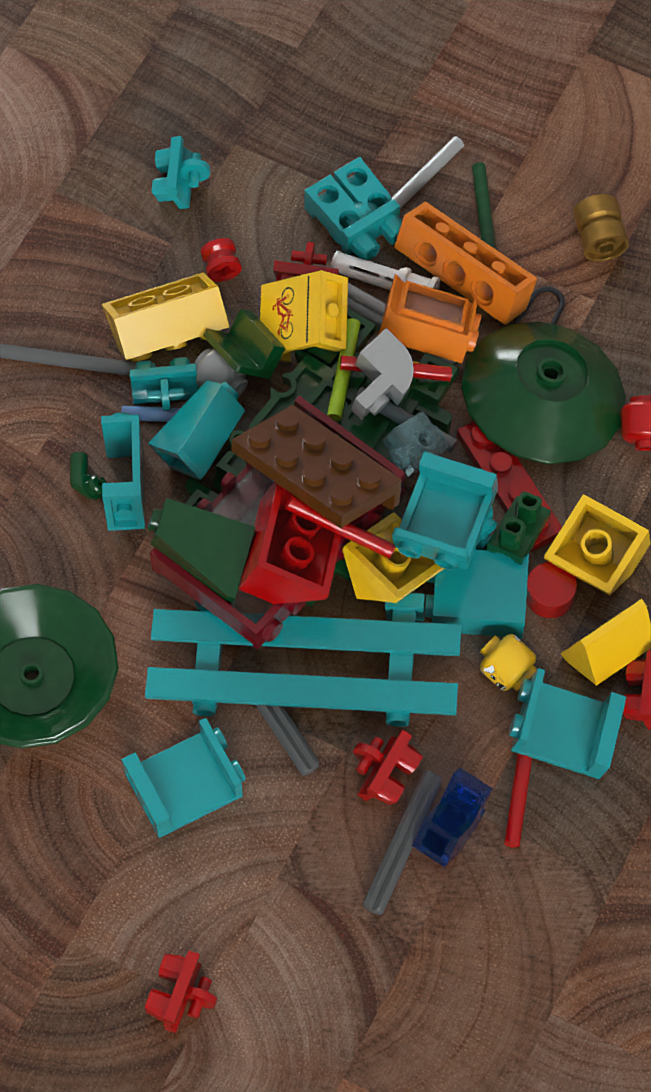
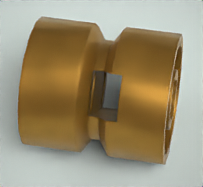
[573,194,629,262]

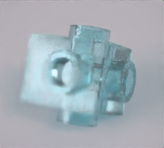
[382,411,448,477]

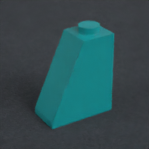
[148,380,245,479]

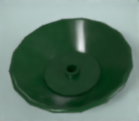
[461,321,626,465]
[0,584,119,749]

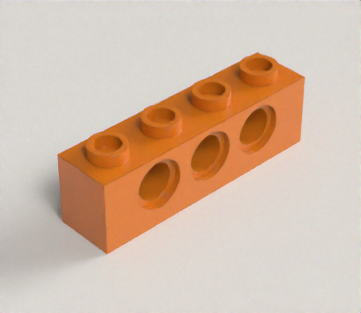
[394,201,538,325]

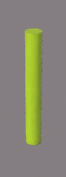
[327,319,361,422]

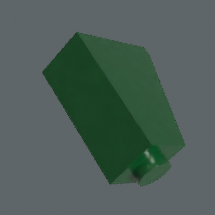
[148,498,256,605]

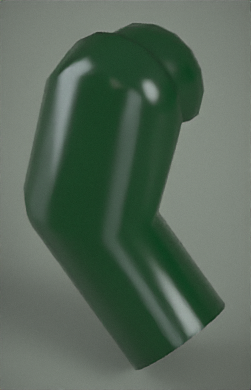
[70,452,107,500]

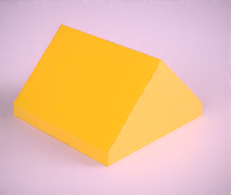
[342,512,444,603]
[560,599,651,686]

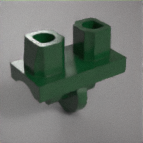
[487,491,551,565]

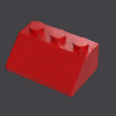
[239,482,341,604]

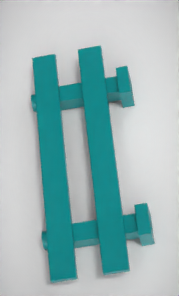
[145,593,461,727]

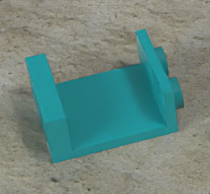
[101,412,145,531]
[508,668,626,779]
[121,718,246,838]

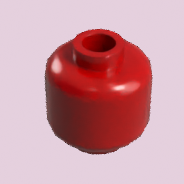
[621,395,651,451]

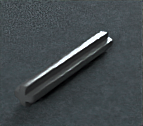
[364,771,442,915]

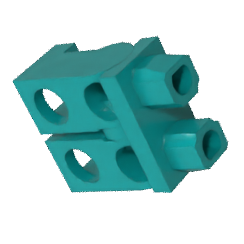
[304,157,402,261]

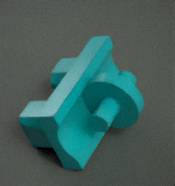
[152,136,211,209]
[130,357,198,411]

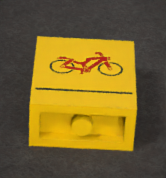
[260,270,348,362]

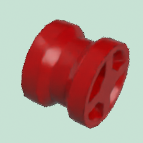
[200,238,242,282]

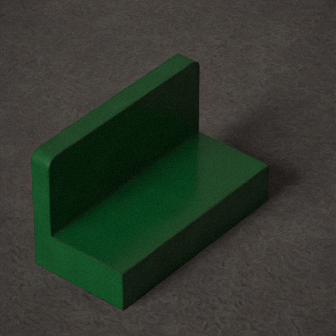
[203,309,286,379]

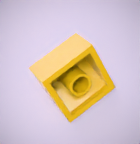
[544,494,651,596]

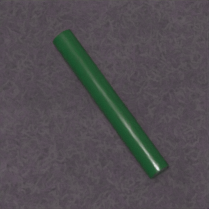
[472,162,497,250]

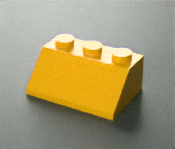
[102,272,229,362]

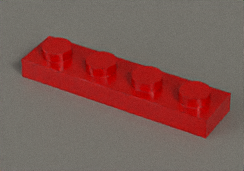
[456,421,562,552]

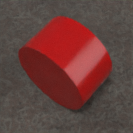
[526,562,577,618]

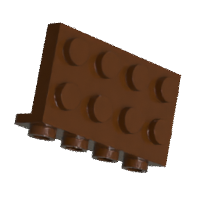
[231,405,402,528]

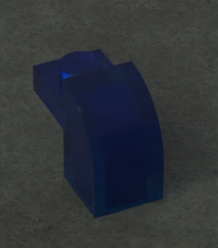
[412,768,493,867]

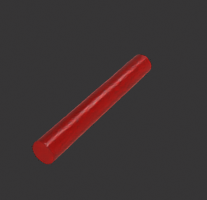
[339,355,452,382]
[285,495,395,559]
[504,753,532,848]

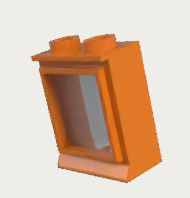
[378,274,482,364]

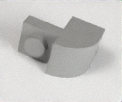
[351,328,414,420]

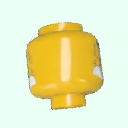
[479,634,537,692]

